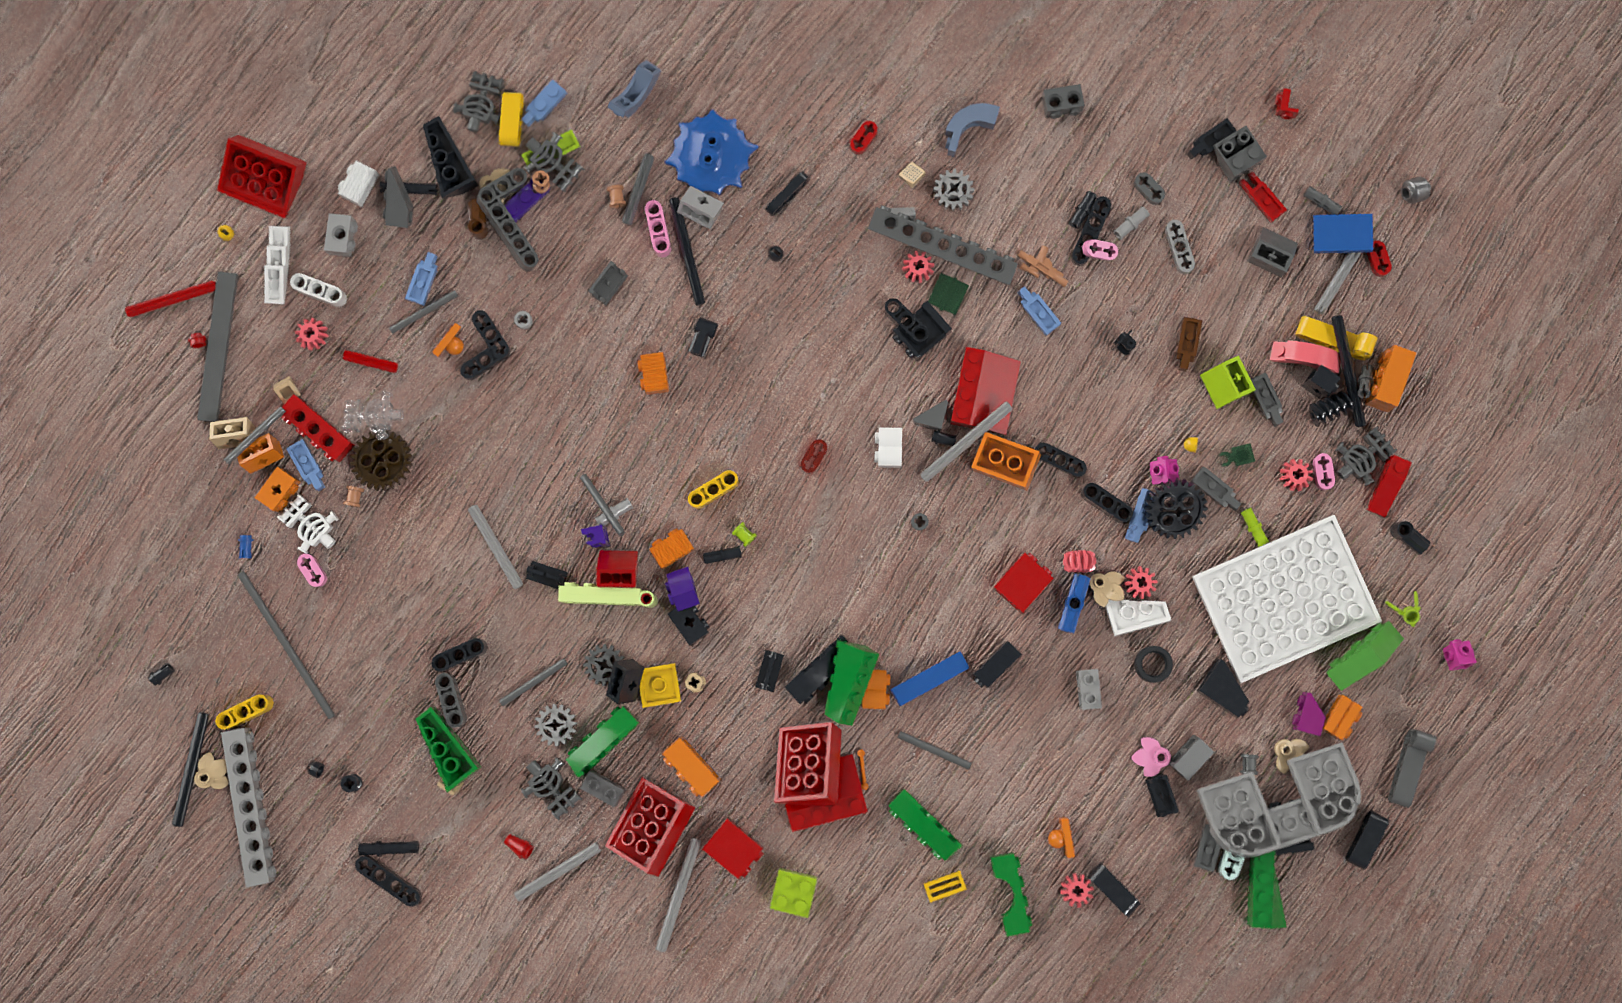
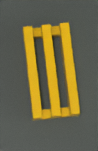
[923,870,967,903]

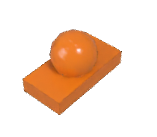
[432,323,464,358]
[1048,817,1075,858]

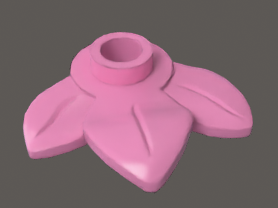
[1131,737,1171,777]

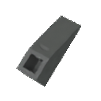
[383,166,413,228]

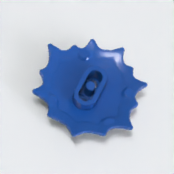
[665,110,759,195]

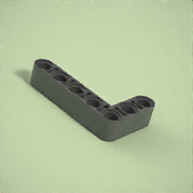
[477,168,538,271]

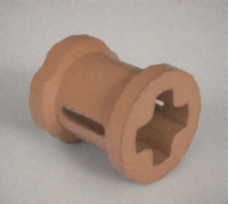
[532,170,550,193]
[607,185,626,208]
[343,485,364,508]

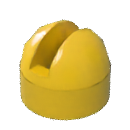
[217,225,234,241]
[1184,437,1198,453]

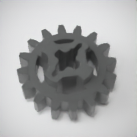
[583,644,625,686]

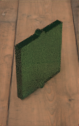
[928,273,969,316]

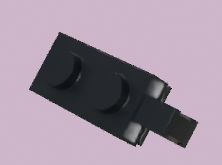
[1187,118,1237,160]

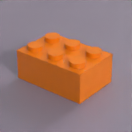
[1365,345,1417,412]
[971,432,1041,491]
[662,737,722,797]

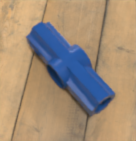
[1058,573,1091,634]

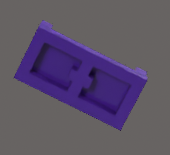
[581,525,610,548]

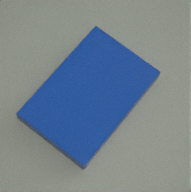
[1313,214,1373,253]

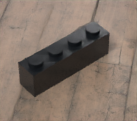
[423,116,479,199]
[785,634,848,704]

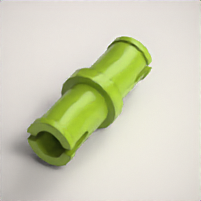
[1240,507,1269,547]

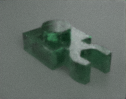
[1218,443,1255,467]

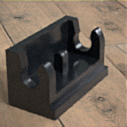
[1145,774,1179,817]

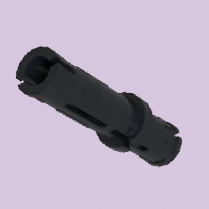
[379,181,438,196]
[358,841,419,857]

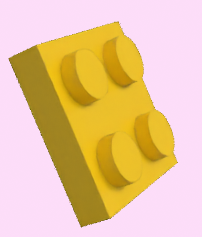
[639,663,682,708]

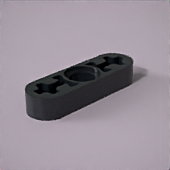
[765,171,810,217]
[1035,443,1087,478]

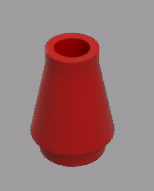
[504,834,534,860]

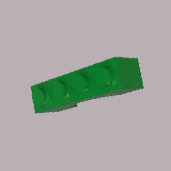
[990,852,1032,937]

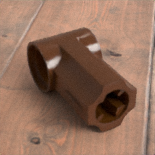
[468,199,488,240]

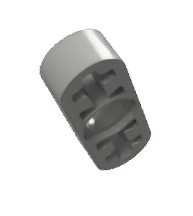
[1165,220,1195,274]

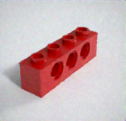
[282,394,355,462]

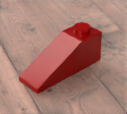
[1366,455,1412,518]

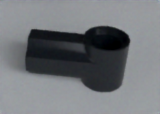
[688,317,718,358]
[1390,521,1431,555]

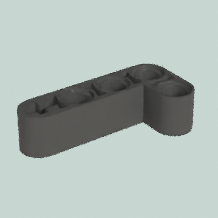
[1388,729,1436,808]

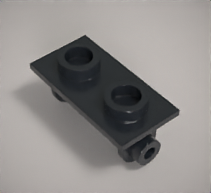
[1112,330,1136,355]
[526,561,568,589]
[755,650,784,692]

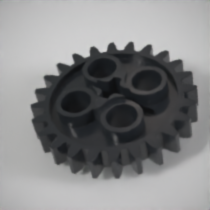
[1144,478,1208,539]

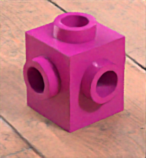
[1150,456,1179,485]
[1443,639,1477,671]

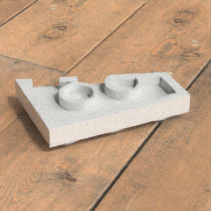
[1105,600,1171,637]

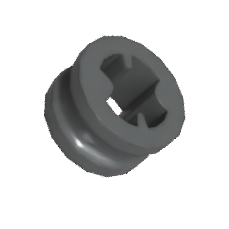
[911,513,929,531]

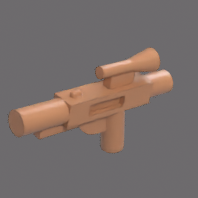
[1018,246,1069,288]

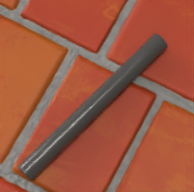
[389,290,458,334]
[223,406,286,465]
[580,474,626,537]
[499,658,568,706]
[898,731,972,770]

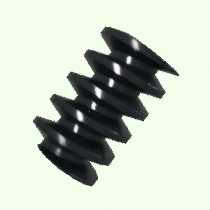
[1309,391,1354,427]

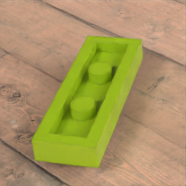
[521,129,580,166]

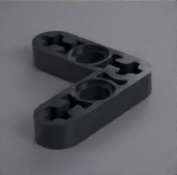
[460,310,511,380]

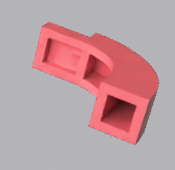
[1270,340,1341,374]

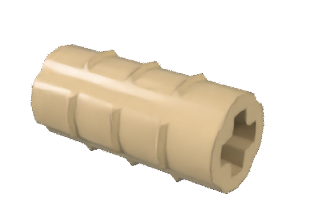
[685,673,706,692]

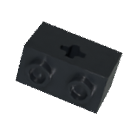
[1301,365,1340,399]
[668,606,710,646]
[606,659,644,705]

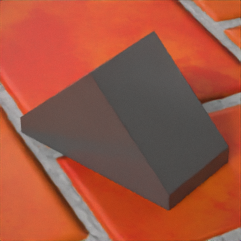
[912,400,948,431]

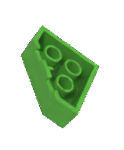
[1326,621,1404,691]

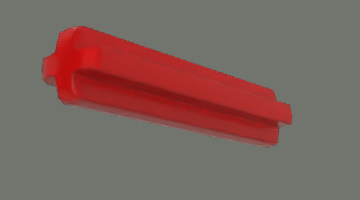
[343,350,399,373]

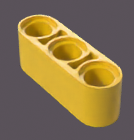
[499,92,524,147]
[688,470,739,509]
[215,695,274,729]

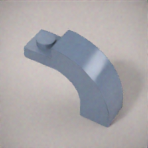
[607,60,662,118]
[945,103,1000,157]

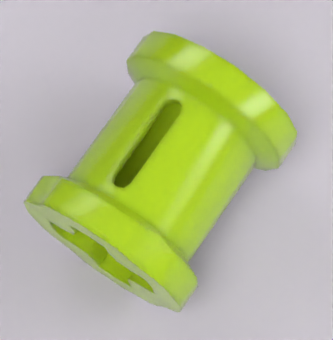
[732,522,757,547]

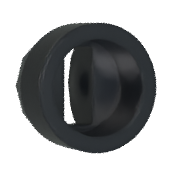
[768,246,784,262]
[307,761,324,778]

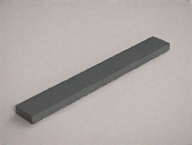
[197,272,238,422]

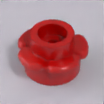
[187,333,207,348]

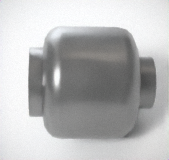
[1401,176,1431,204]

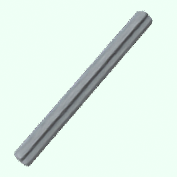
[920,402,1013,482]
[656,838,701,952]

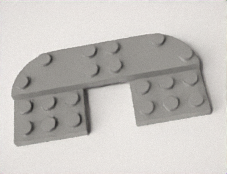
[1196,743,1361,857]

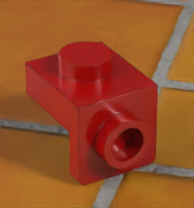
[1275,88,1299,120]

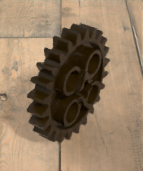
[350,430,413,491]

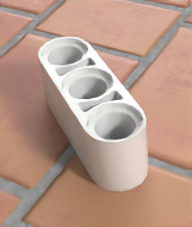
[290,273,347,307]

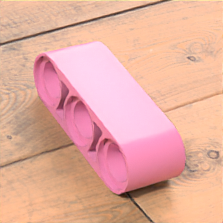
[645,200,671,257]

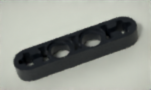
[1071,196,1111,266]
[355,855,422,907]

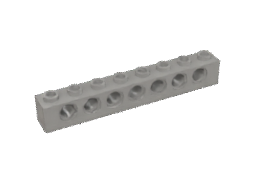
[221,728,276,887]

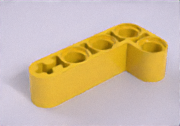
[1295,316,1378,360]

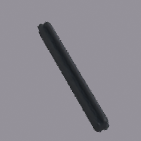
[669,197,705,306]
[1331,315,1366,427]
[172,712,209,827]

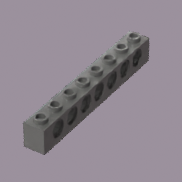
[867,205,1018,285]

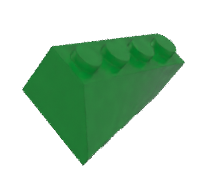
[825,640,880,726]
[566,706,641,778]
[416,707,482,793]
[888,788,963,861]
[1247,851,1287,929]

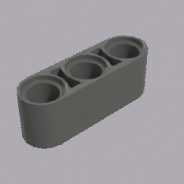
[435,673,467,728]

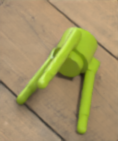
[1385,591,1421,627]

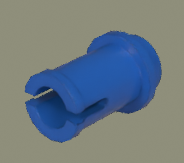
[238,535,254,558]

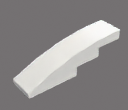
[264,226,290,304]

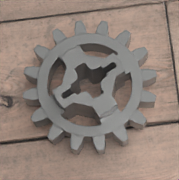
[933,169,975,211]
[534,704,578,746]

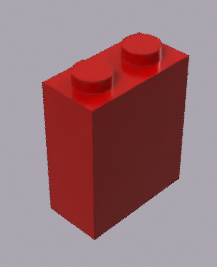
[596,550,638,588]
[993,552,1054,613]
[702,818,764,879]

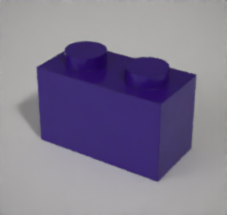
[665,567,700,611]

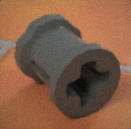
[1240,754,1259,775]

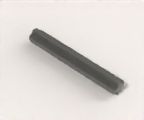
[622,153,654,225]

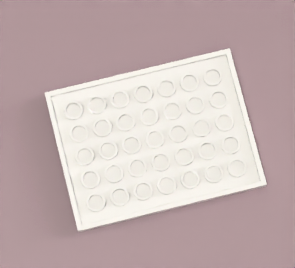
[1192,515,1382,683]

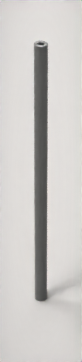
[238,571,335,719]

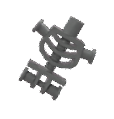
[453,71,504,133]
[524,132,585,192]
[1335,426,1397,486]
[521,757,582,820]

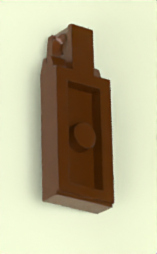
[1176,317,1202,372]

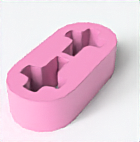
[1082,240,1118,260]
[1313,453,1335,490]
[297,554,327,587]

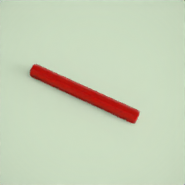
[125,280,216,317]

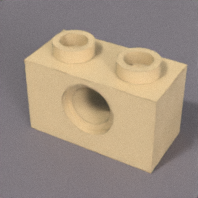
[209,417,256,449]

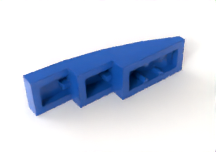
[890,651,969,707]

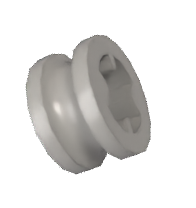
[514,311,533,329]

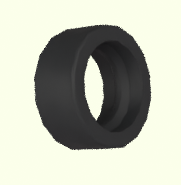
[1134,646,1173,683]

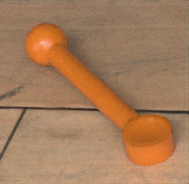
[857,749,869,790]

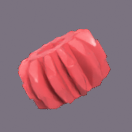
[902,251,934,284]
[295,318,329,351]
[1279,459,1313,491]
[1063,550,1096,573]
[1124,566,1158,599]
[1060,873,1094,908]

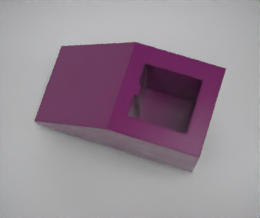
[1292,692,1325,736]

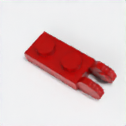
[1239,172,1287,223]

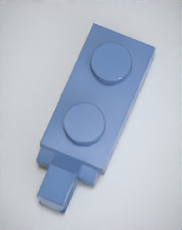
[521,79,567,127]
[405,252,438,306]
[1018,286,1062,336]
[286,439,325,491]
[1125,488,1155,543]

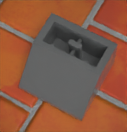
[1214,126,1267,182]
[1247,227,1298,277]

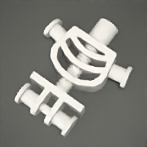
[277,494,339,554]

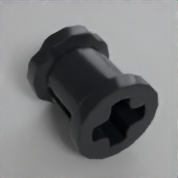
[340,774,363,792]

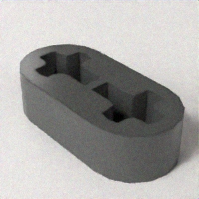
[1134,172,1165,205]

